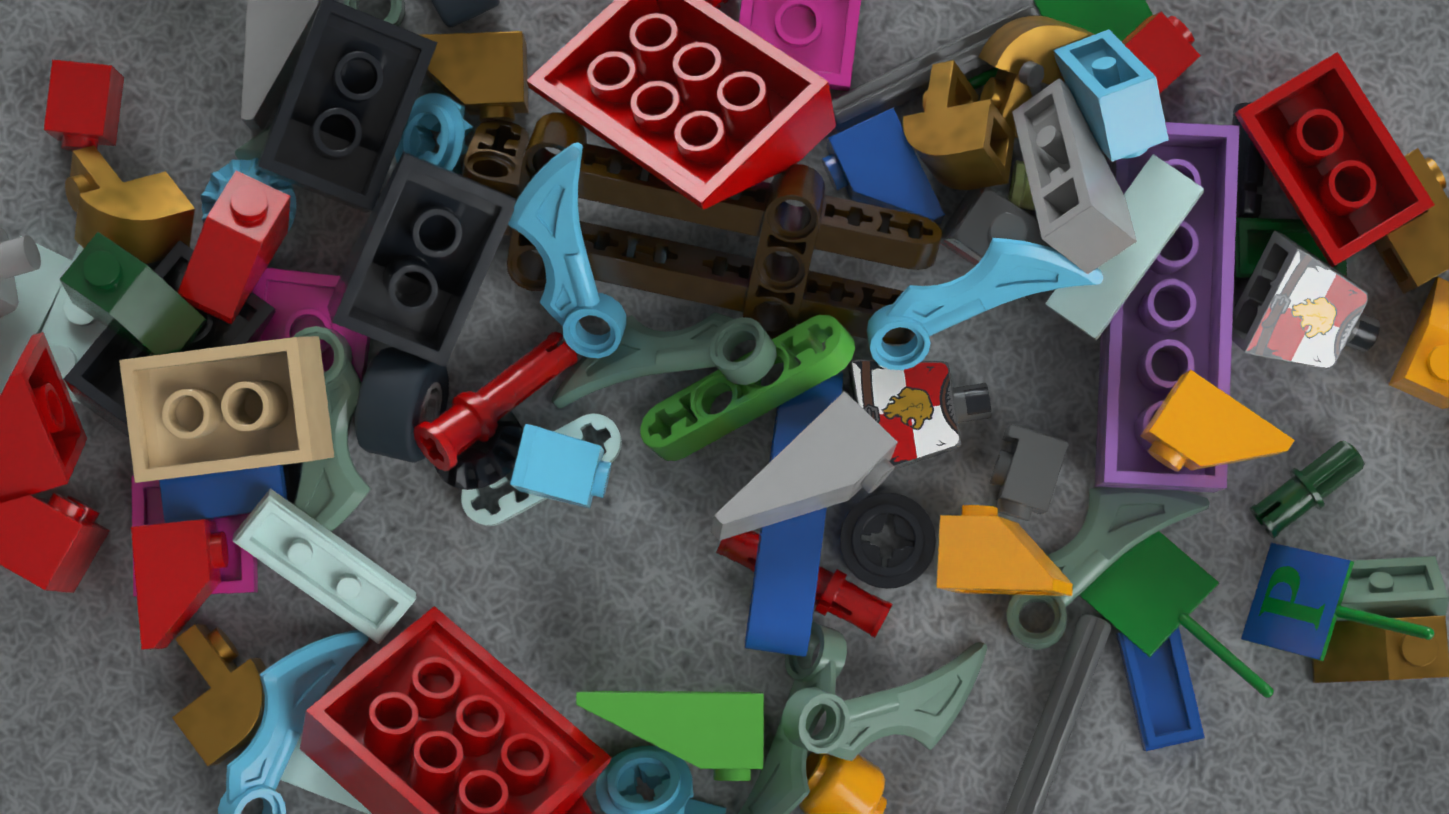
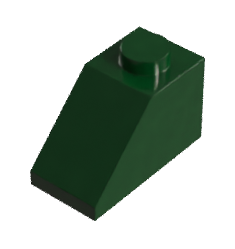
[59,232,207,356]

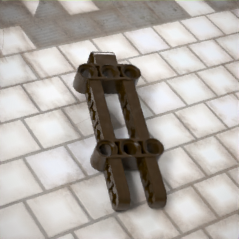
[462,112,942,345]

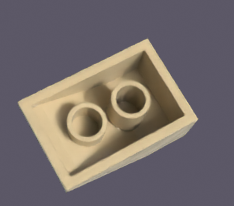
[119,336,335,483]

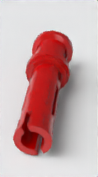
[413,331,578,471]

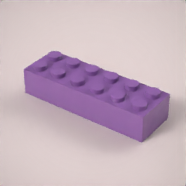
[1095,122,1239,493]

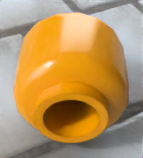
[799,752,887,814]

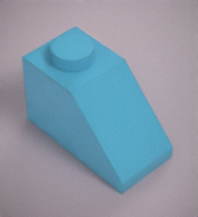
[1053,29,1169,162]
[510,424,612,508]

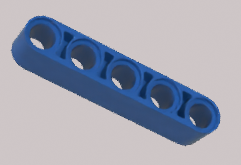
[745,365,843,657]

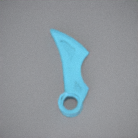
[508,143,627,358]
[867,238,1103,370]
[218,630,369,814]

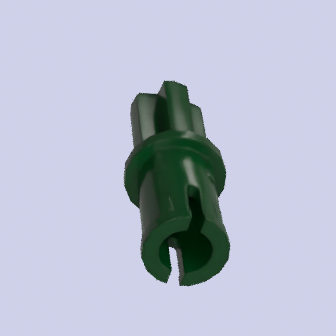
[1250,440,1365,539]

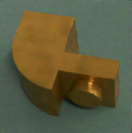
[979,16,1095,138]
[903,60,1015,190]
[65,146,195,264]
[1374,148,1449,294]
[172,624,266,766]

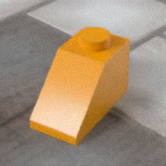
[1389,277,1449,409]
[1140,370,1295,472]
[937,505,1073,596]

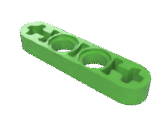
[640,315,855,461]

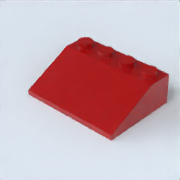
[526,0,836,210]
[300,606,611,814]

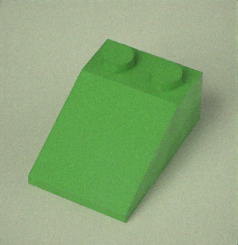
[576,691,764,781]

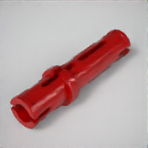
[716,530,893,638]

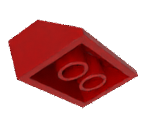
[1235,52,1435,268]

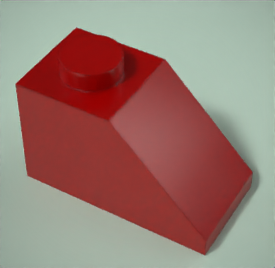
[177,170,291,325]
[131,519,229,650]

